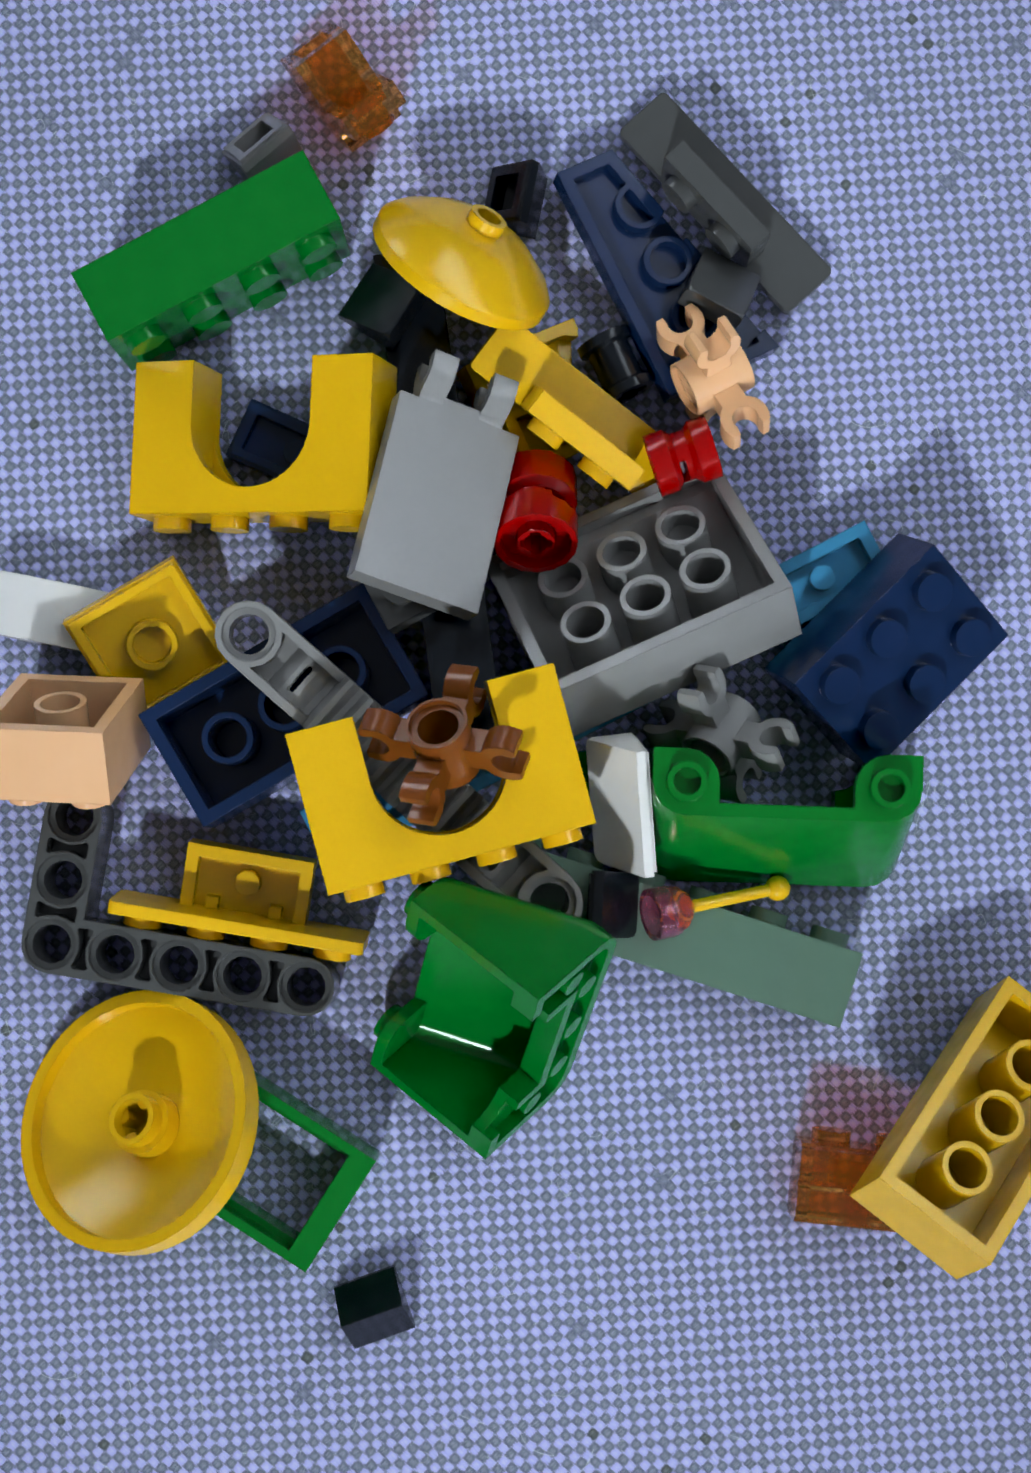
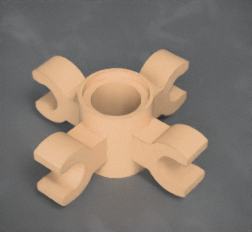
[656,303,770,450]

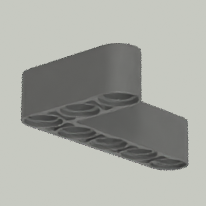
[21,802,340,1016]

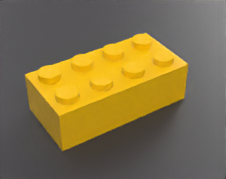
[849,976,1031,1280]

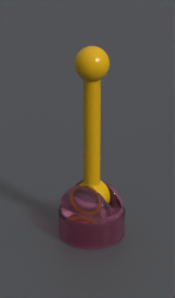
[639,875,791,941]

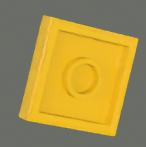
[62,555,228,709]

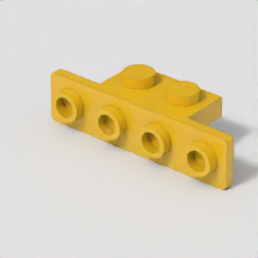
[470,328,656,493]
[107,838,370,962]

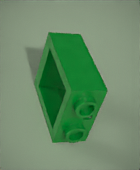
[217,1071,380,1273]

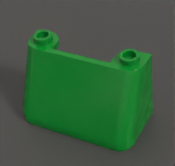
[648,747,924,887]
[370,877,617,1160]

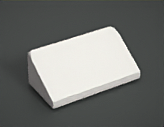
[586,732,657,878]

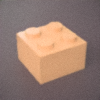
[0,673,151,810]

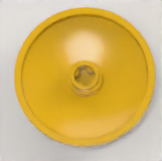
[21,990,259,1256]

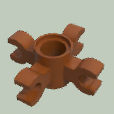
[358,663,531,827]

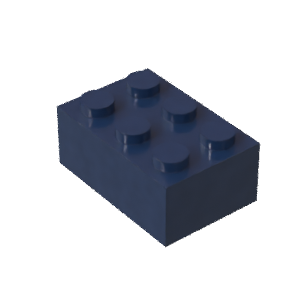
[764,533,1008,766]

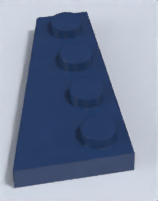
[553,149,779,404]

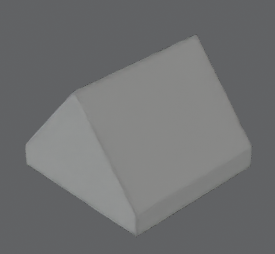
[222,112,302,180]

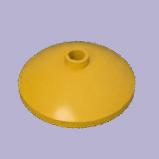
[373,196,550,331]

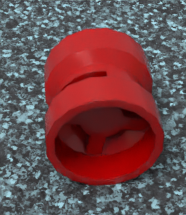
[642,415,723,497]

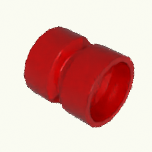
[494,449,578,573]

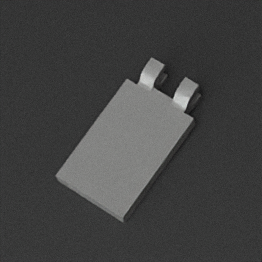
[346,349,520,621]

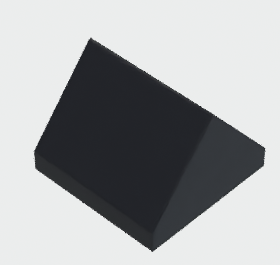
[485,159,547,239]
[334,1265,415,1349]

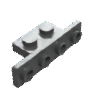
[620,93,831,314]

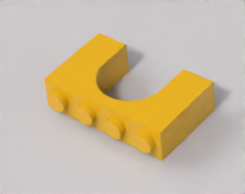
[129,353,397,534]
[285,663,596,903]

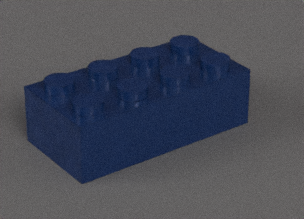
[138,583,432,828]

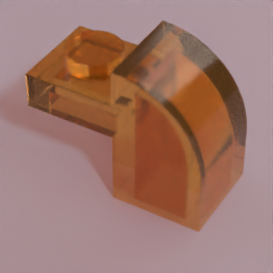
[280,23,406,152]

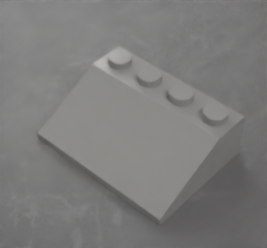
[488,473,802,736]

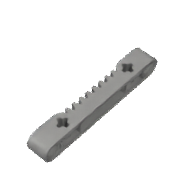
[214,600,583,917]

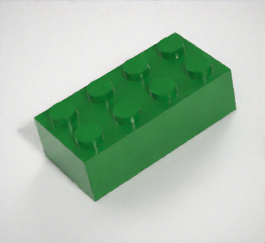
[71,150,351,371]

